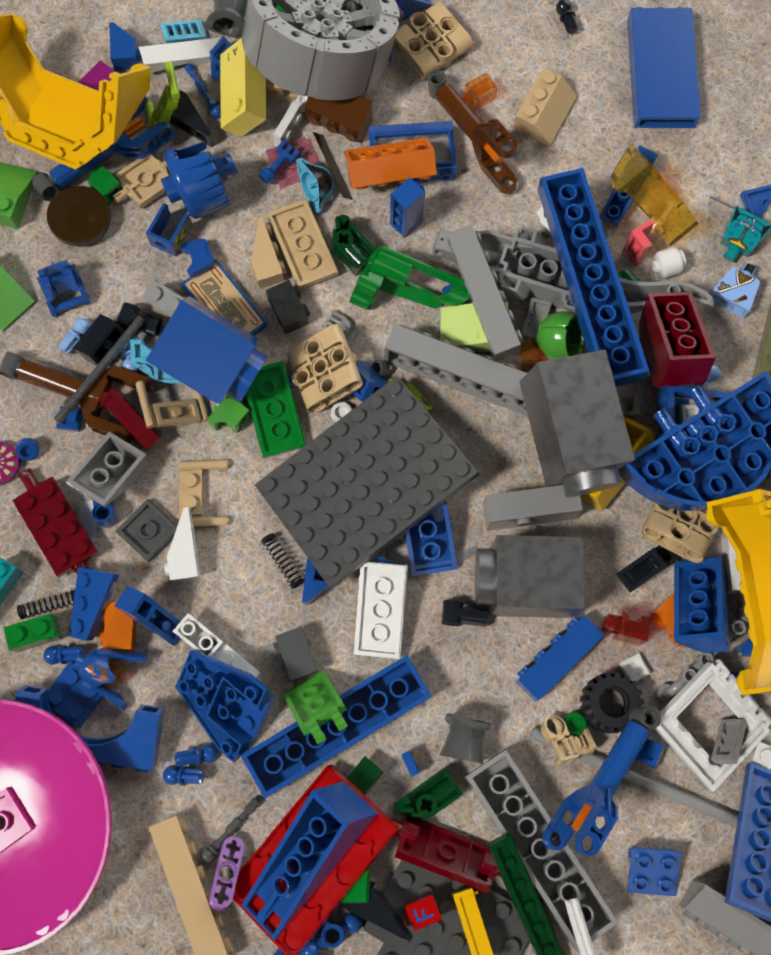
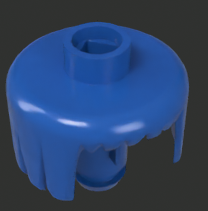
[161,142,238,219]

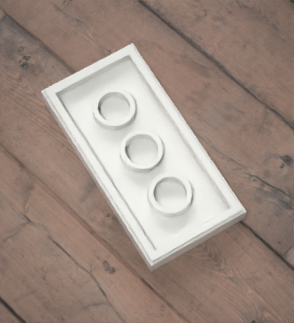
[354,562,408,659]

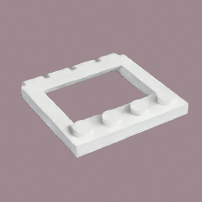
[655,659,771,792]

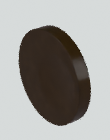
[47,186,111,247]

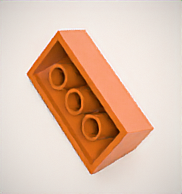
[344,137,437,190]

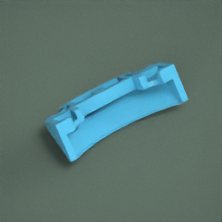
[130,337,182,384]

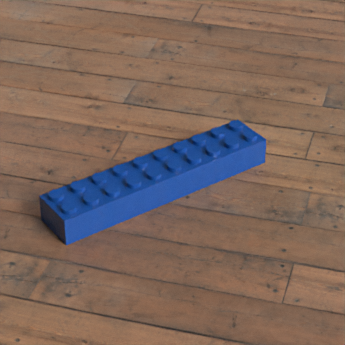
[537,168,649,387]

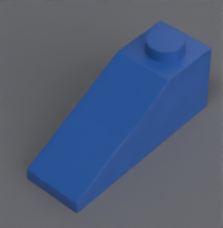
[114,586,181,646]

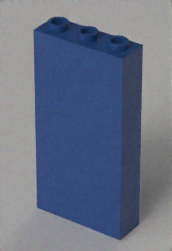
[627,7,701,128]

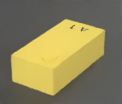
[220,38,266,137]

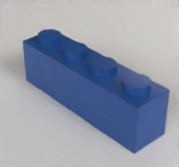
[515,615,604,702]

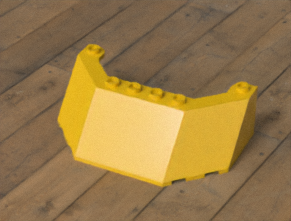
[0,13,151,170]
[706,489,771,695]

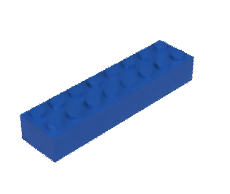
[240,655,432,799]

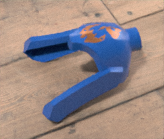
[72,648,148,711]

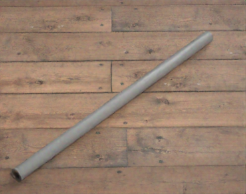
[530,728,738,827]

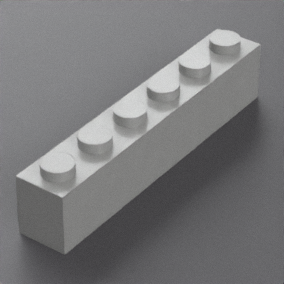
[447,225,523,360]

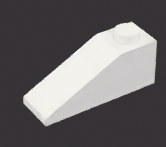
[164,507,200,580]

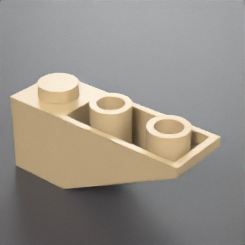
[251,217,286,289]

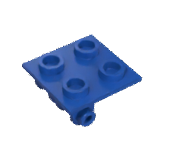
[627,846,682,896]

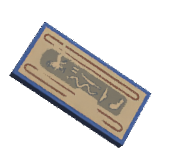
[181,260,268,335]

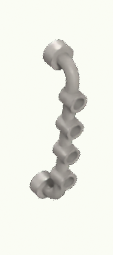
[656,606,749,703]

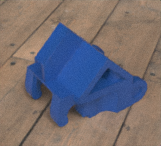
[37,259,91,317]

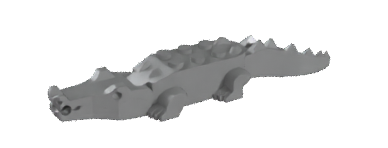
[433,226,714,314]

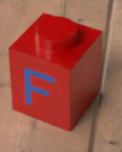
[402,892,442,931]

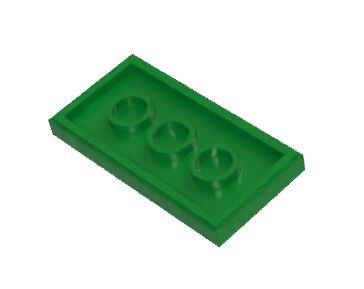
[246,361,306,458]

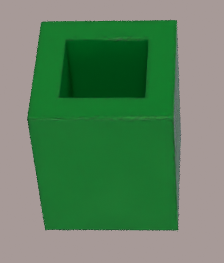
[87,166,123,206]

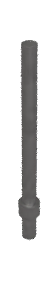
[53,316,145,424]

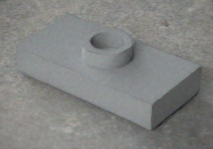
[521,297,552,343]
[711,719,747,764]

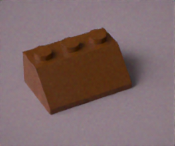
[305,96,372,143]

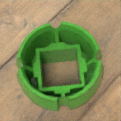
[535,311,584,359]

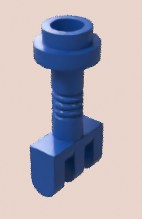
[259,140,301,184]

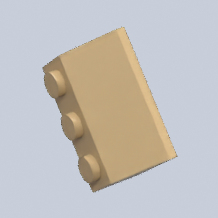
[513,67,577,147]

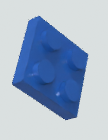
[48,661,109,728]

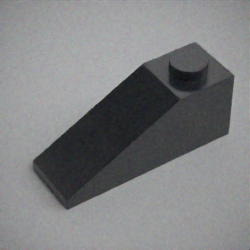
[170,90,214,147]
[340,880,413,941]

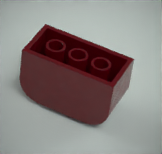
[639,292,716,388]

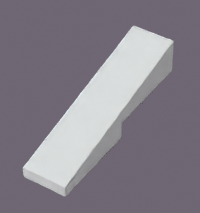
[139,37,221,73]

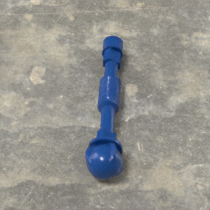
[184,63,221,118]

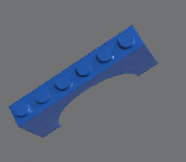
[15,685,165,772]

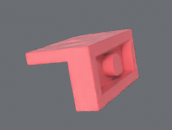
[623,219,655,266]

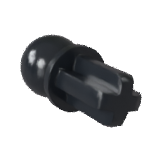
[556,0,579,34]

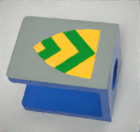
[146,203,193,257]

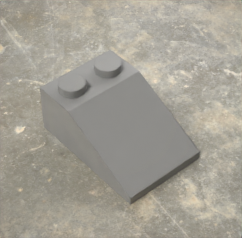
[66,432,148,507]

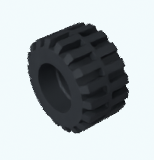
[579,672,644,734]

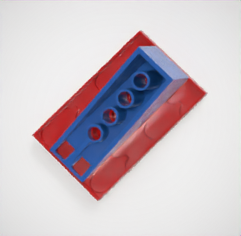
[224,764,400,955]

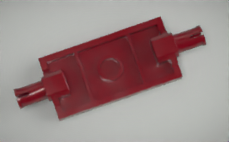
[12,468,99,578]
[389,814,501,894]

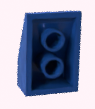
[405,501,457,577]

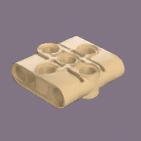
[393,2,473,80]
[287,324,363,413]
[641,502,719,563]

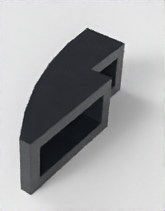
[616,545,683,593]

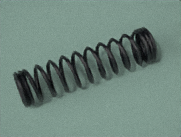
[261,533,304,589]
[17,589,75,620]

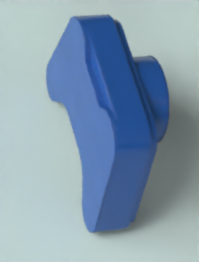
[180,239,214,278]

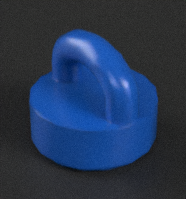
[16,438,39,461]

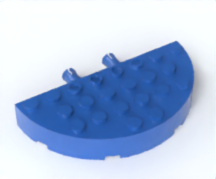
[618,371,771,511]

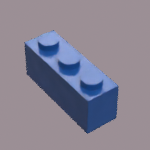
[390,177,425,238]

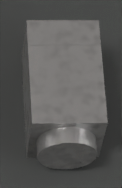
[519,349,635,497]

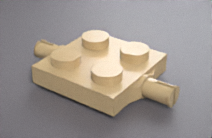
[113,154,169,209]

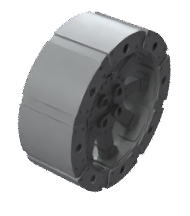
[242,0,400,100]

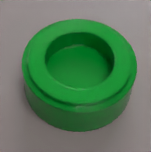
[563,712,587,736]

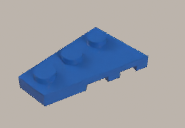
[69,567,120,641]

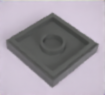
[115,499,177,563]

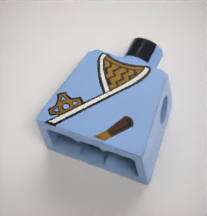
[710,263,760,319]

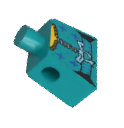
[720,206,771,262]

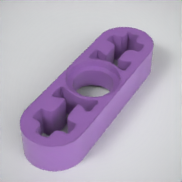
[209,836,244,911]

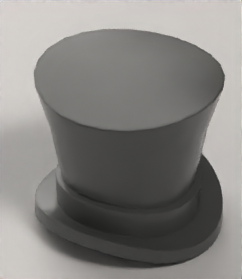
[206,0,247,39]
[439,713,492,764]

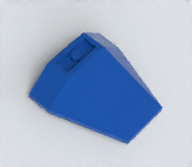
[175,650,276,763]

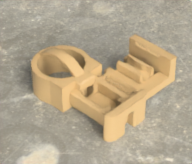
[541,715,597,766]

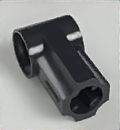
[116,302,163,337]
[441,600,489,627]

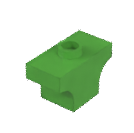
[207,396,251,433]

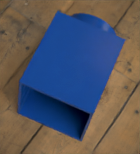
[146,296,268,405]

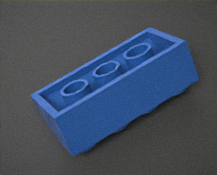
[674,557,729,653]

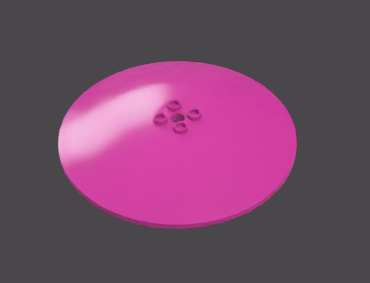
[0,699,112,955]

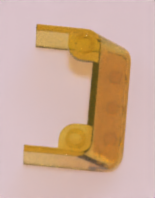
[610,144,699,247]

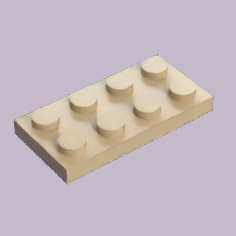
[266,199,338,290]

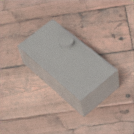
[482,485,583,531]

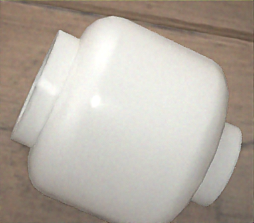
[652,247,686,278]

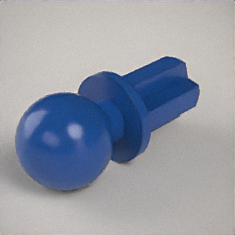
[43,645,85,665]
[174,744,219,767]
[163,765,205,786]

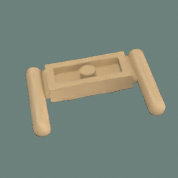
[136,381,209,428]
[179,460,230,527]

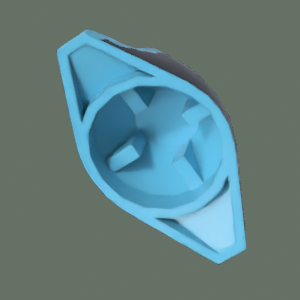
[296,158,334,214]

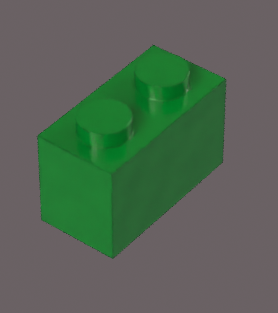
[3,614,62,653]

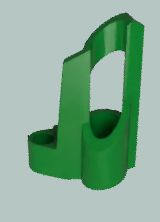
[349,246,470,310]

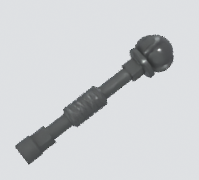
[199,797,261,863]

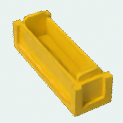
[452,886,498,955]

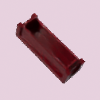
[99,387,161,450]

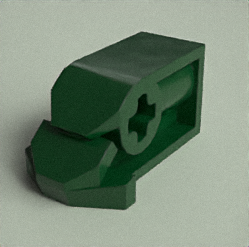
[332,215,375,276]
[394,767,463,819]

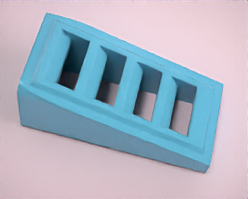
[160,19,207,44]

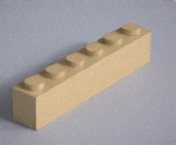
[148,814,234,955]

